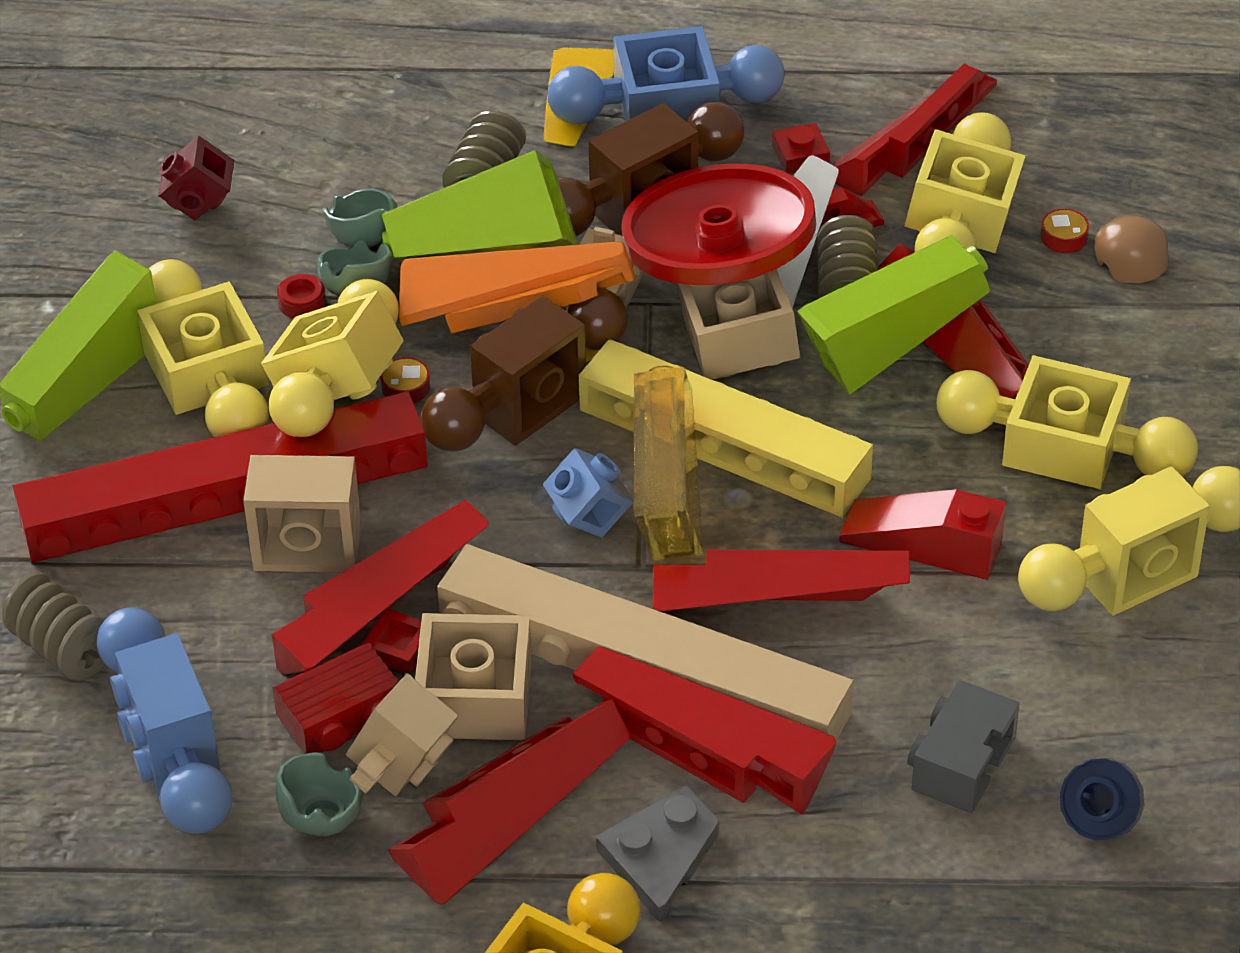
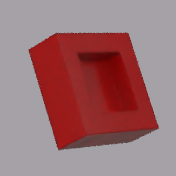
[772,123,830,174]
[362,608,421,675]

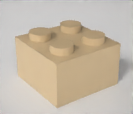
[678,269,801,380]
[243,455,362,573]
[415,613,532,740]

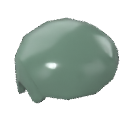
[322,188,398,248]
[316,240,392,297]
[276,752,362,837]

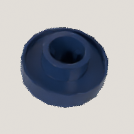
[1060,758,1145,840]

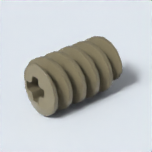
[442,110,526,188]
[817,215,878,299]
[2,571,106,680]

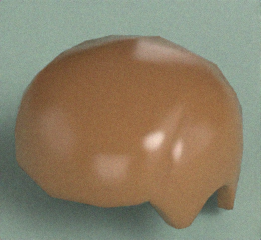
[1094,215,1169,284]

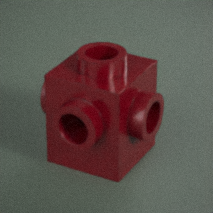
[158,135,235,221]

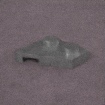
[596,785,719,921]

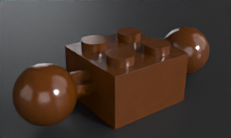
[558,102,744,237]
[420,287,628,452]

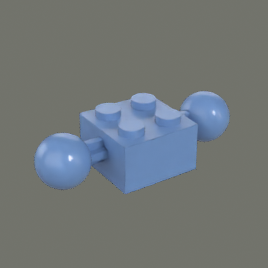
[547,26,785,125]
[97,607,232,834]

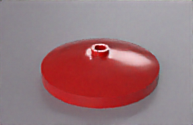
[622,164,816,286]

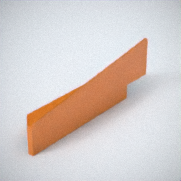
[399,241,636,334]

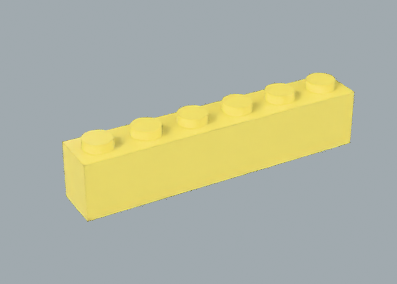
[579,339,873,518]

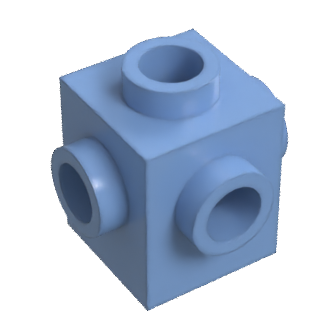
[543,448,634,538]

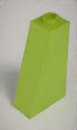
[381,150,578,262]
[797,235,991,395]
[0,251,156,442]

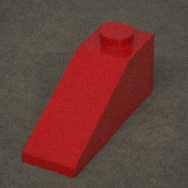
[839,489,1006,580]

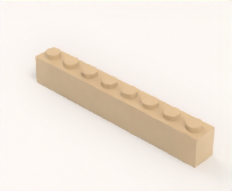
[437,544,853,741]

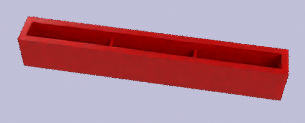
[12,391,428,563]

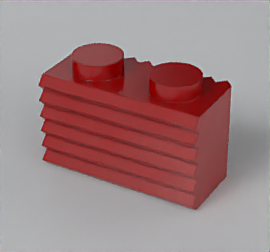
[272,642,398,754]

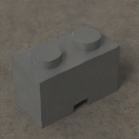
[907,679,1020,814]

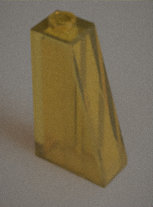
[634,366,704,560]

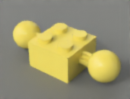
[904,112,1026,253]
[137,259,269,437]
[261,279,404,437]
[936,355,1198,490]
[1018,466,1240,616]

